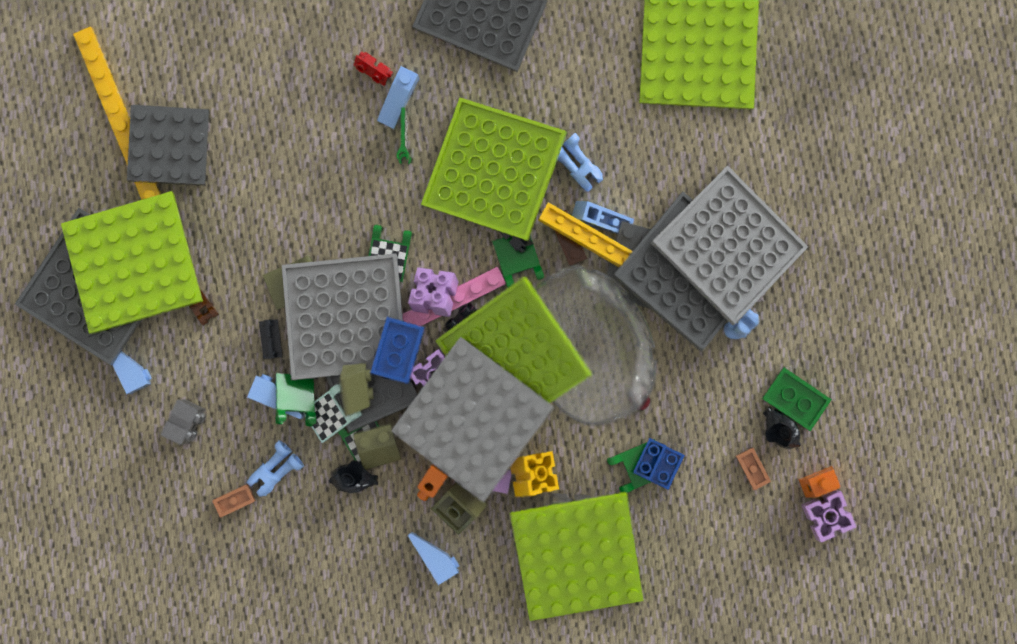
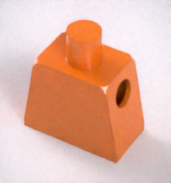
[417,464,448,501]
[798,466,841,498]

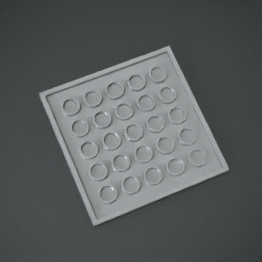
[651,165,808,325]
[282,254,403,380]
[391,337,554,502]

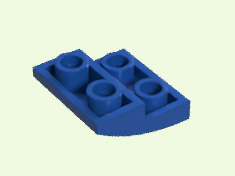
[633,438,685,490]

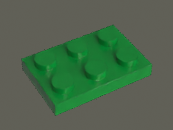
[762,367,832,431]

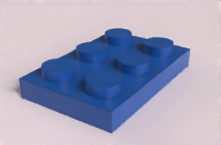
[370,317,425,384]

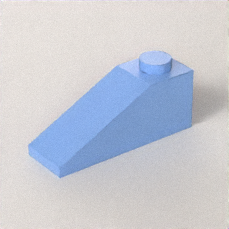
[377,66,419,129]
[572,201,634,234]
[113,351,152,394]
[247,374,304,419]
[408,532,460,585]

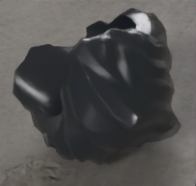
[763,407,801,449]
[329,460,378,493]

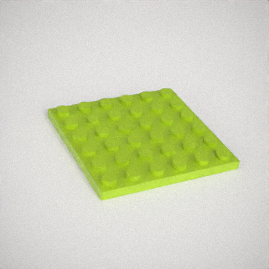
[639,0,759,109]
[421,98,567,241]
[61,191,203,334]
[435,276,592,403]
[510,492,644,621]

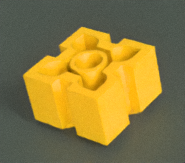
[510,451,559,497]

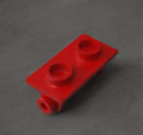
[353,51,393,86]

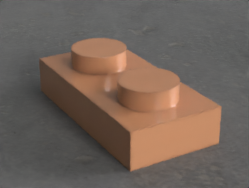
[735,447,771,491]
[212,484,256,518]

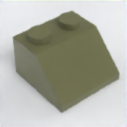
[340,363,374,416]
[353,423,401,469]
[431,482,488,535]

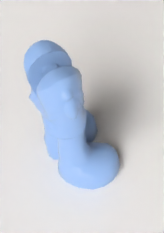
[557,133,603,192]
[724,309,759,339]
[246,440,304,497]

